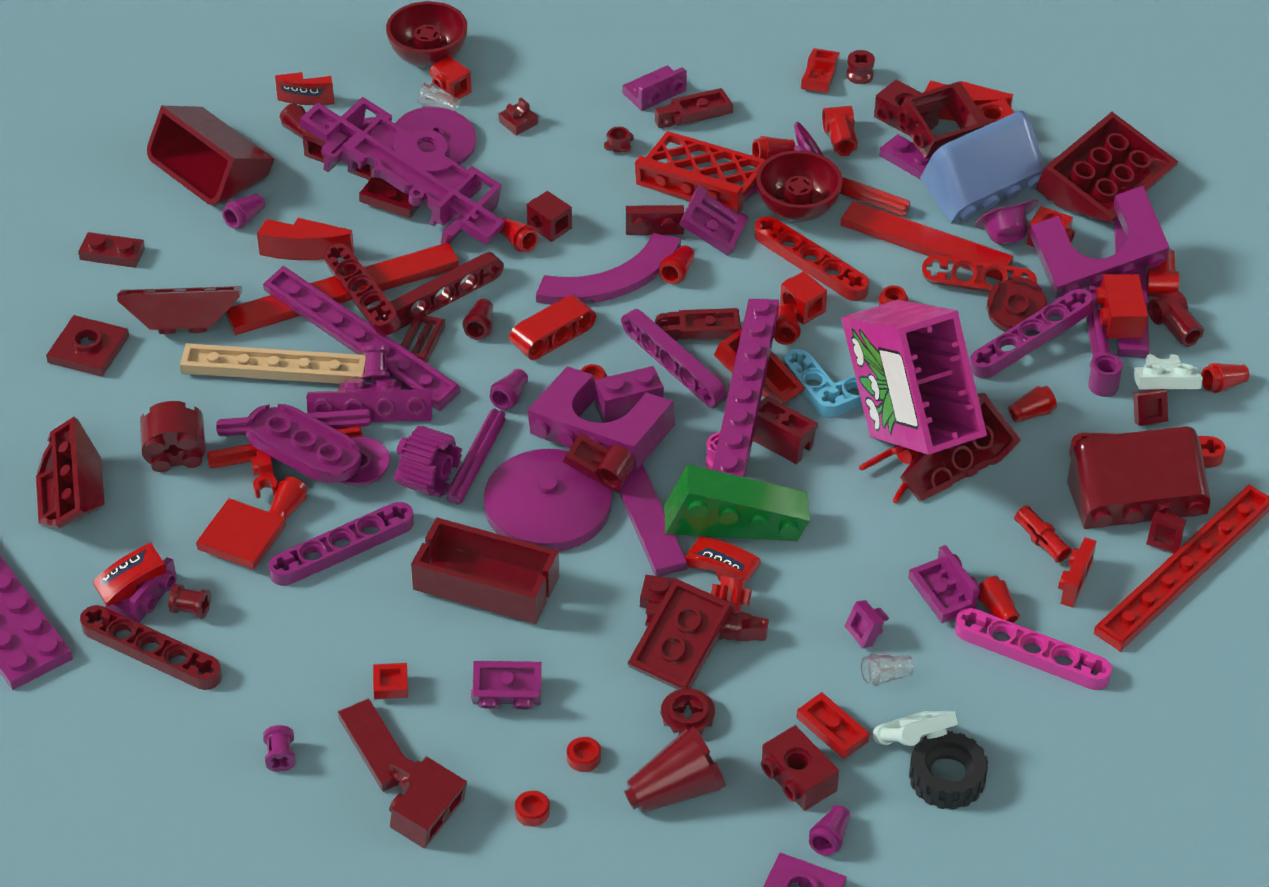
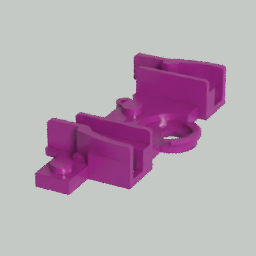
[299,97,505,246]

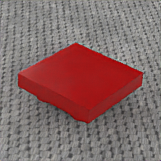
[196,498,286,570]

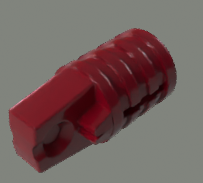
[718,611,769,642]

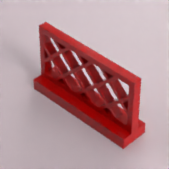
[635,131,765,214]

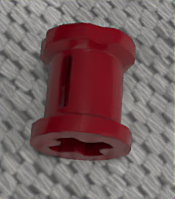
[168,583,211,619]

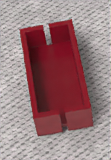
[411,517,560,624]

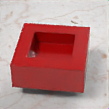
[373,663,408,700]

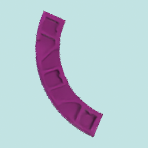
[536,233,681,304]

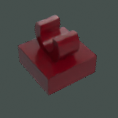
[499,98,538,136]
[1133,389,1169,426]
[1146,511,1187,553]

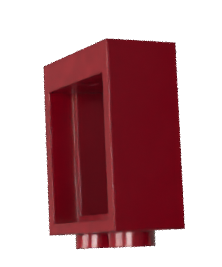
[896,81,989,159]

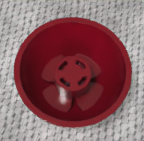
[386,1,467,68]
[756,150,843,222]

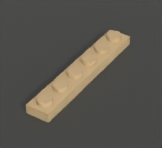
[180,343,365,384]

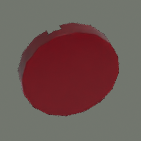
[986,276,1047,333]

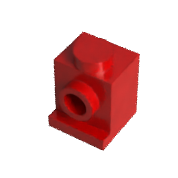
[429,56,472,105]

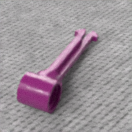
[1086,286,1123,397]

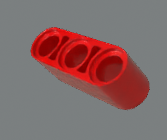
[509,295,597,360]

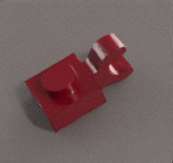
[640,575,674,626]

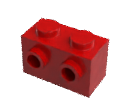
[1095,274,1148,338]

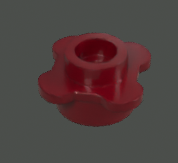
[604,127,634,152]

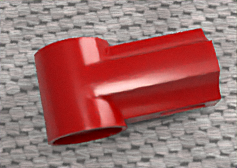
[822,106,858,156]
[1147,249,1179,297]

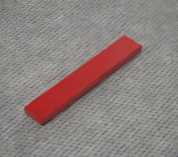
[840,201,1014,281]

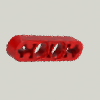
[922,255,1037,292]

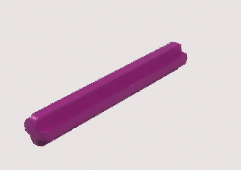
[446,408,506,505]

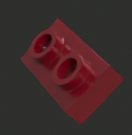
[563,433,635,493]

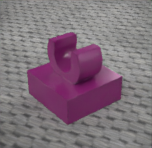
[844,600,889,649]

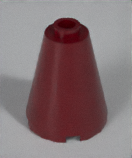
[624,726,726,813]

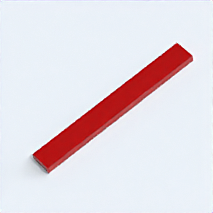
[225,242,459,335]
[1094,484,1269,652]

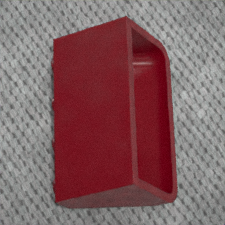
[147,105,275,205]
[1067,426,1211,529]

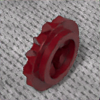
[660,688,715,735]

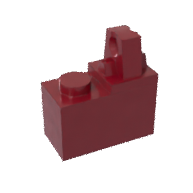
[389,754,467,849]

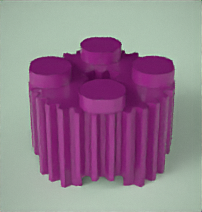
[394,426,462,497]

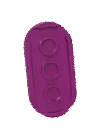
[246,404,361,483]

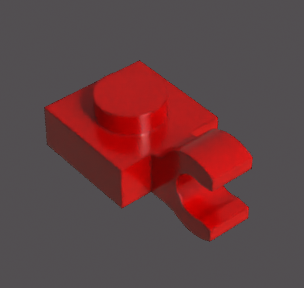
[251,448,278,498]

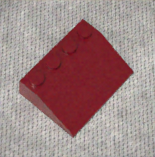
[1035,111,1178,223]

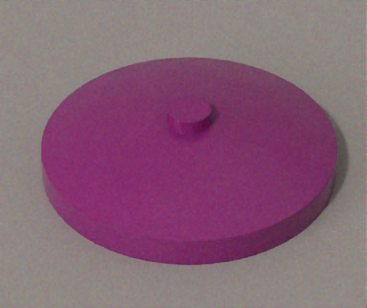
[484,449,612,551]

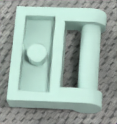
[873,711,958,746]

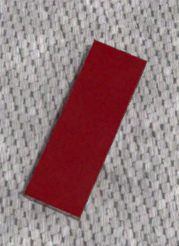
[338,698,405,792]

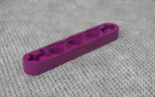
[970,289,1094,378]
[621,309,727,408]
[268,502,414,586]

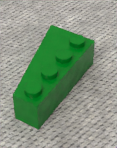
[664,464,810,541]

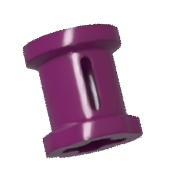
[362,345,390,381]
[263,725,296,772]

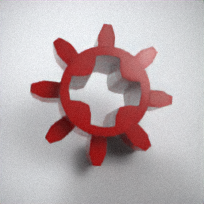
[711,576,752,612]

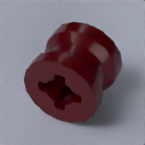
[846,50,875,84]

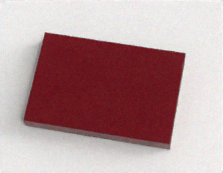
[627,578,735,690]

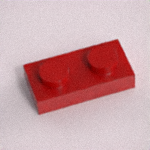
[1058,537,1097,608]
[796,692,870,760]

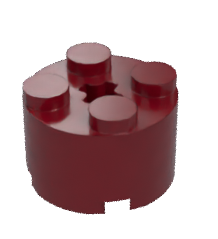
[140,401,206,472]

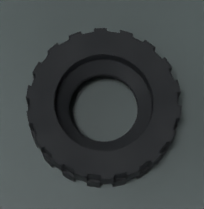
[909,731,988,810]

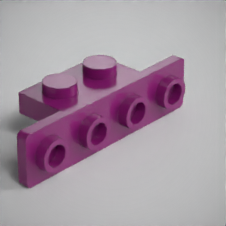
[306,378,432,422]

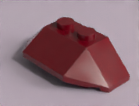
[117,286,242,334]
[36,417,105,528]

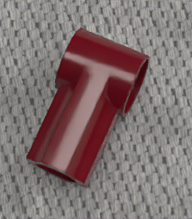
[1148,291,1204,347]

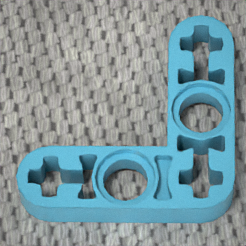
[784,349,862,418]

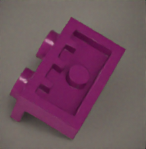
[622,65,687,111]
[105,557,177,623]

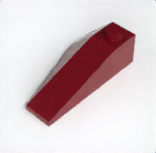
[900,393,1021,501]

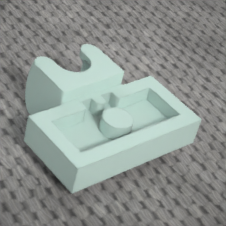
[1134,354,1202,389]

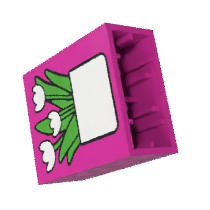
[841,300,987,455]

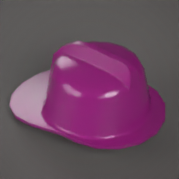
[975,200,1039,245]

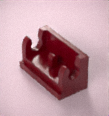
[753,396,818,465]

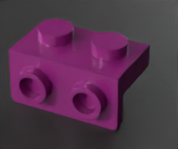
[908,545,980,623]
[471,661,542,710]

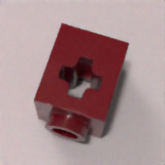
[527,190,572,242]

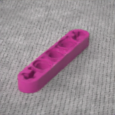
[955,608,1112,690]

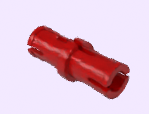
[1014,505,1072,563]

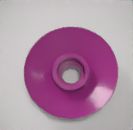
[340,437,390,486]

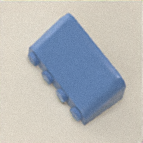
[920,111,1045,223]

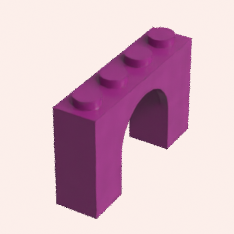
[1030,186,1170,298]
[527,366,676,470]

